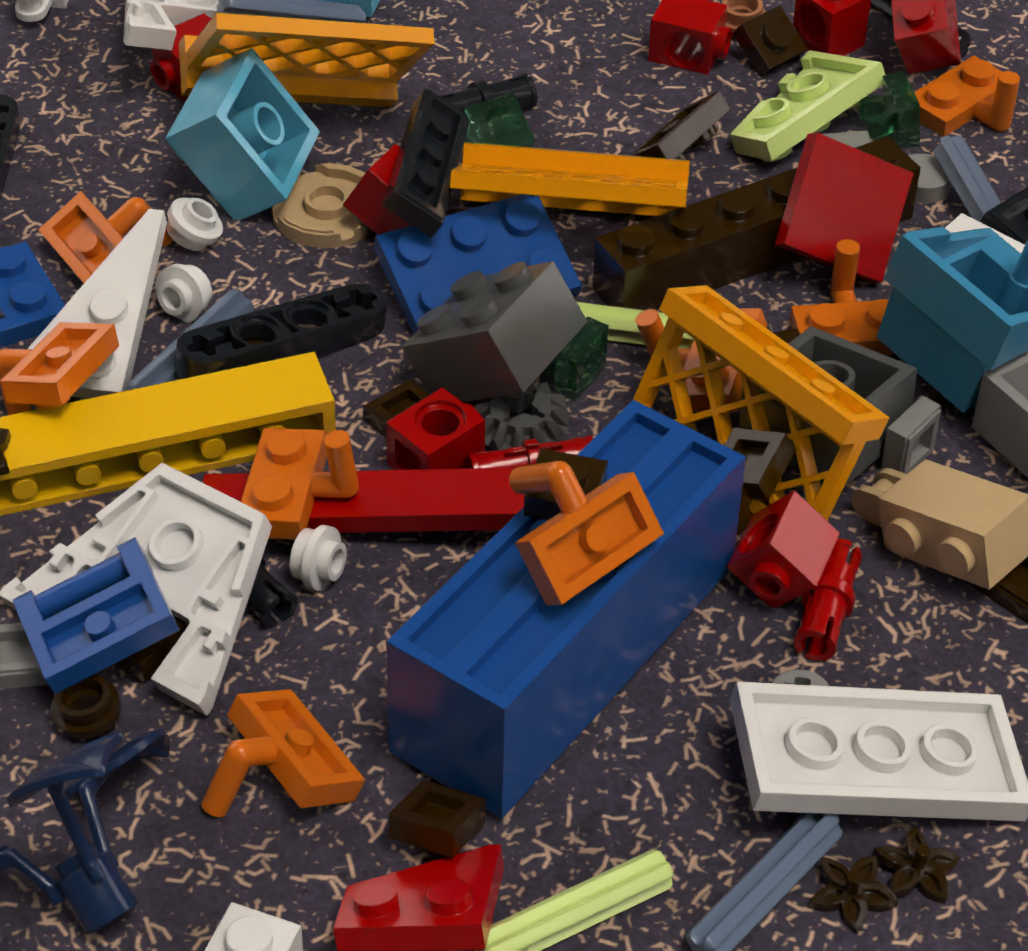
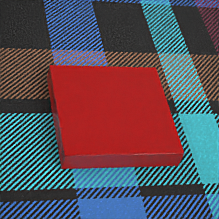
[775,132,914,283]

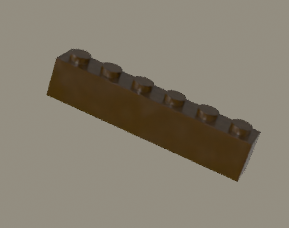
[593,136,921,311]

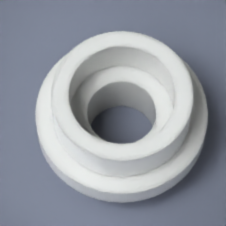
[166,198,223,251]
[155,264,212,323]
[290,525,347,591]

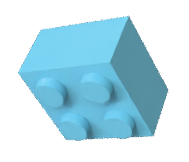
[165,48,320,221]

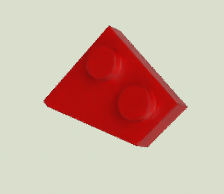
[333,844,504,951]

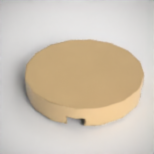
[271,163,373,248]

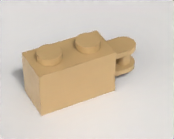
[851,459,1028,590]

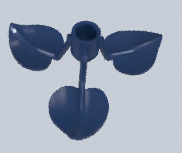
[0,728,170,935]

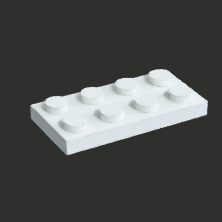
[730,682,1028,821]

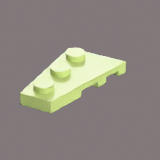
[730,50,887,162]

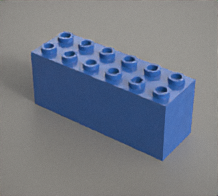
[386,400,746,819]

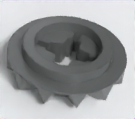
[474,382,570,451]

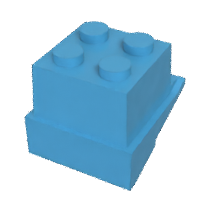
[877,227,1028,413]

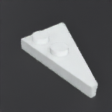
[28,209,167,398]

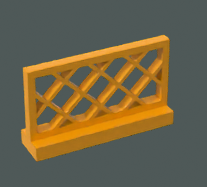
[179,13,435,107]
[450,142,690,216]
[633,285,890,521]

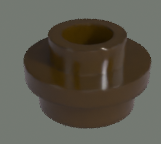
[51,674,122,739]

